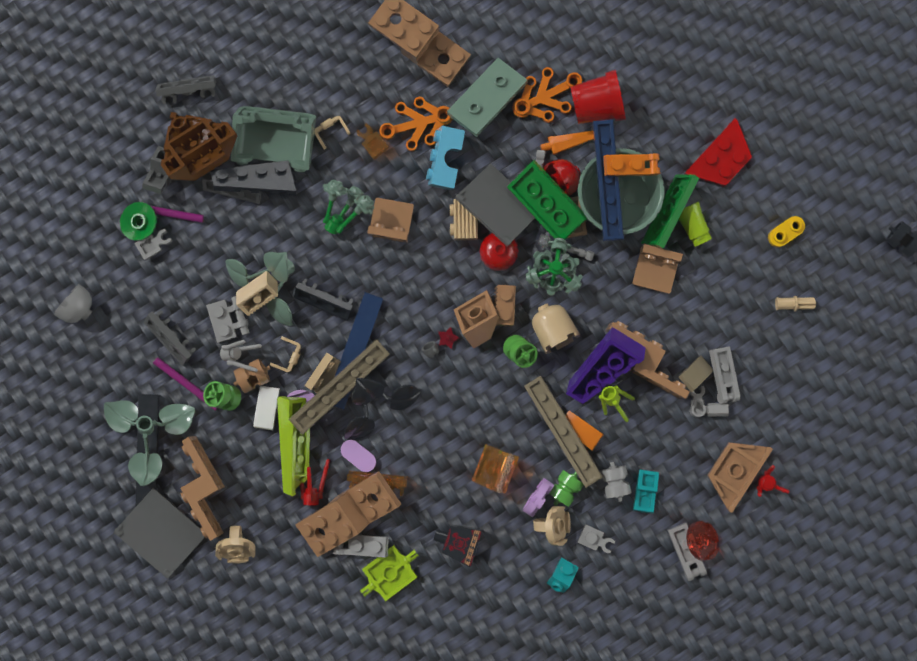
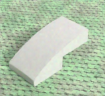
[253,386,280,430]

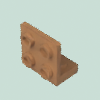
[367,198,414,243]
[632,244,683,294]

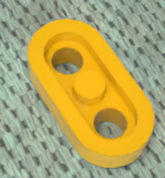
[768,216,805,247]

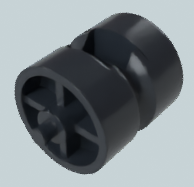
[886,221,917,258]

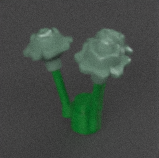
[323,180,374,235]

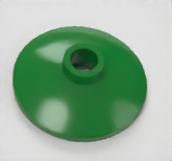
[120,202,157,241]

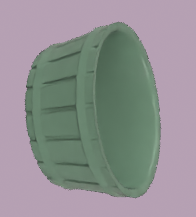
[578,148,664,234]

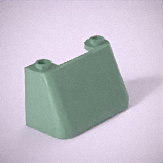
[231,106,316,172]

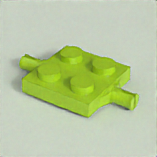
[360,545,419,601]

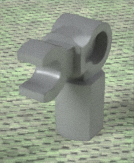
[689,386,729,418]

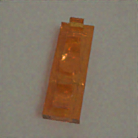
[347,470,408,496]

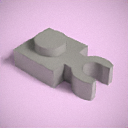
[134,229,173,261]
[578,524,615,553]

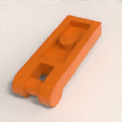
[603,153,660,176]

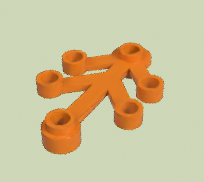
[512,67,582,123]
[380,96,453,152]

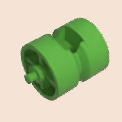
[503,335,538,368]
[203,381,241,411]
[549,470,584,507]

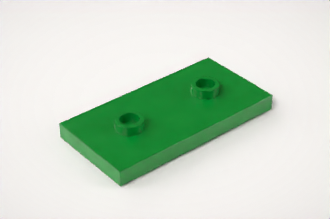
[507,160,587,239]
[641,175,699,248]

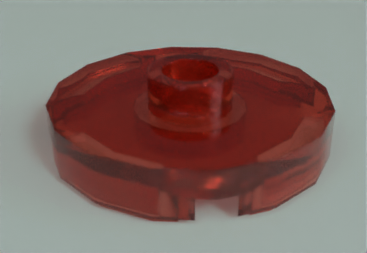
[686,521,719,561]

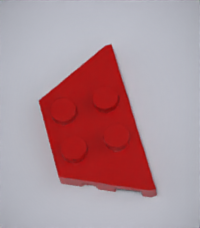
[684,118,752,187]

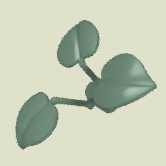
[225,252,295,326]
[104,400,195,486]

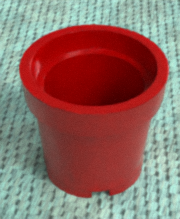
[570,69,626,124]

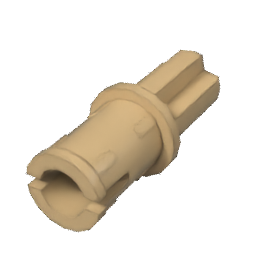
[775,296,816,311]

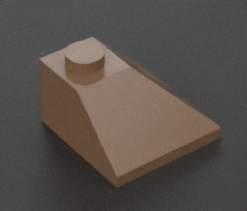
[454,290,499,348]

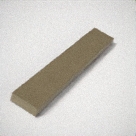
[288,340,390,435]
[524,376,603,488]

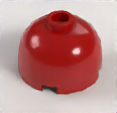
[544,159,581,196]
[479,233,519,271]

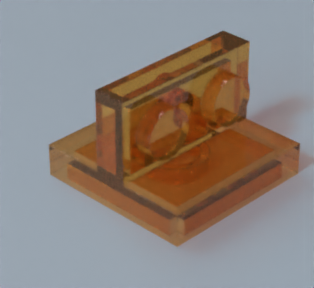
[472,444,519,494]

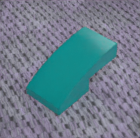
[633,470,659,514]

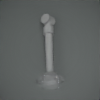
[538,232,594,261]

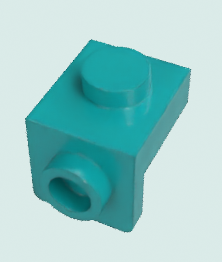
[547,558,579,593]

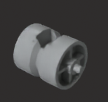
[601,462,632,502]

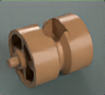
[234,358,271,393]

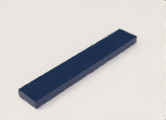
[593,119,624,241]
[334,292,383,410]

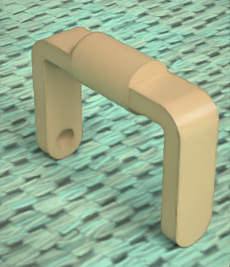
[315,116,351,149]
[270,336,301,372]

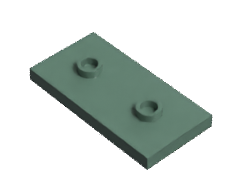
[447,58,528,137]

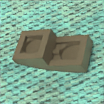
[679,355,713,392]

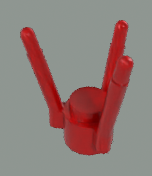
[299,459,330,505]
[756,465,790,497]

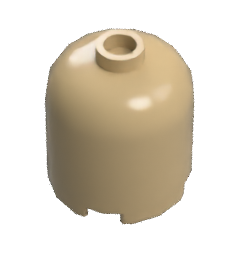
[532,303,580,354]

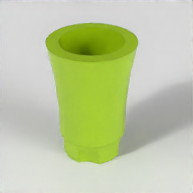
[678,201,712,247]

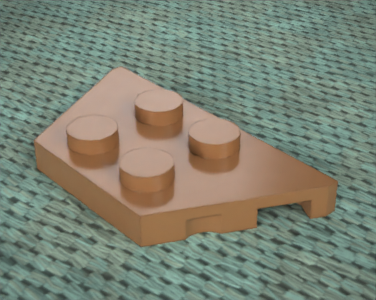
[707,442,773,513]

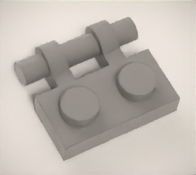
[206,296,249,343]

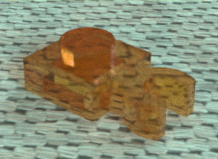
[357,123,390,159]

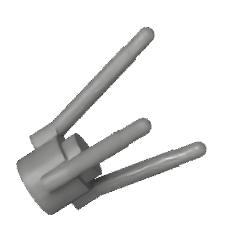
[220,340,262,372]

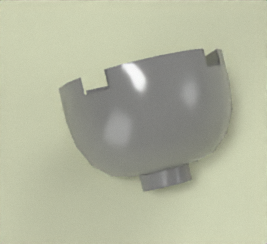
[54,284,92,323]

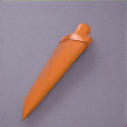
[540,131,594,155]

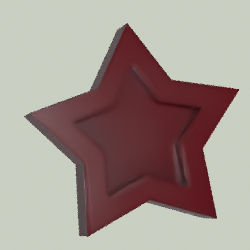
[438,327,459,349]

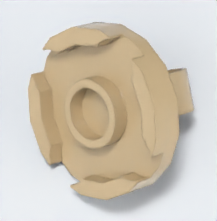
[533,506,571,546]
[215,525,255,563]

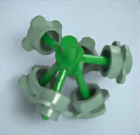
[526,238,583,296]

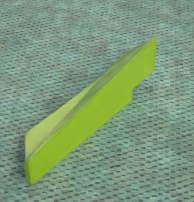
[277,396,310,496]

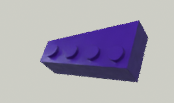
[566,327,646,404]

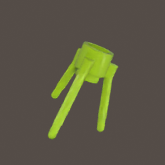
[599,385,635,422]

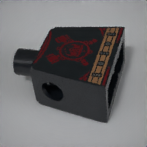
[433,524,482,567]

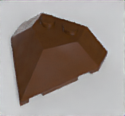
[161,112,238,181]

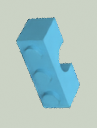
[426,126,465,190]

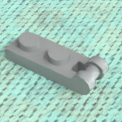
[709,347,740,404]
[667,523,707,582]
[333,535,389,557]

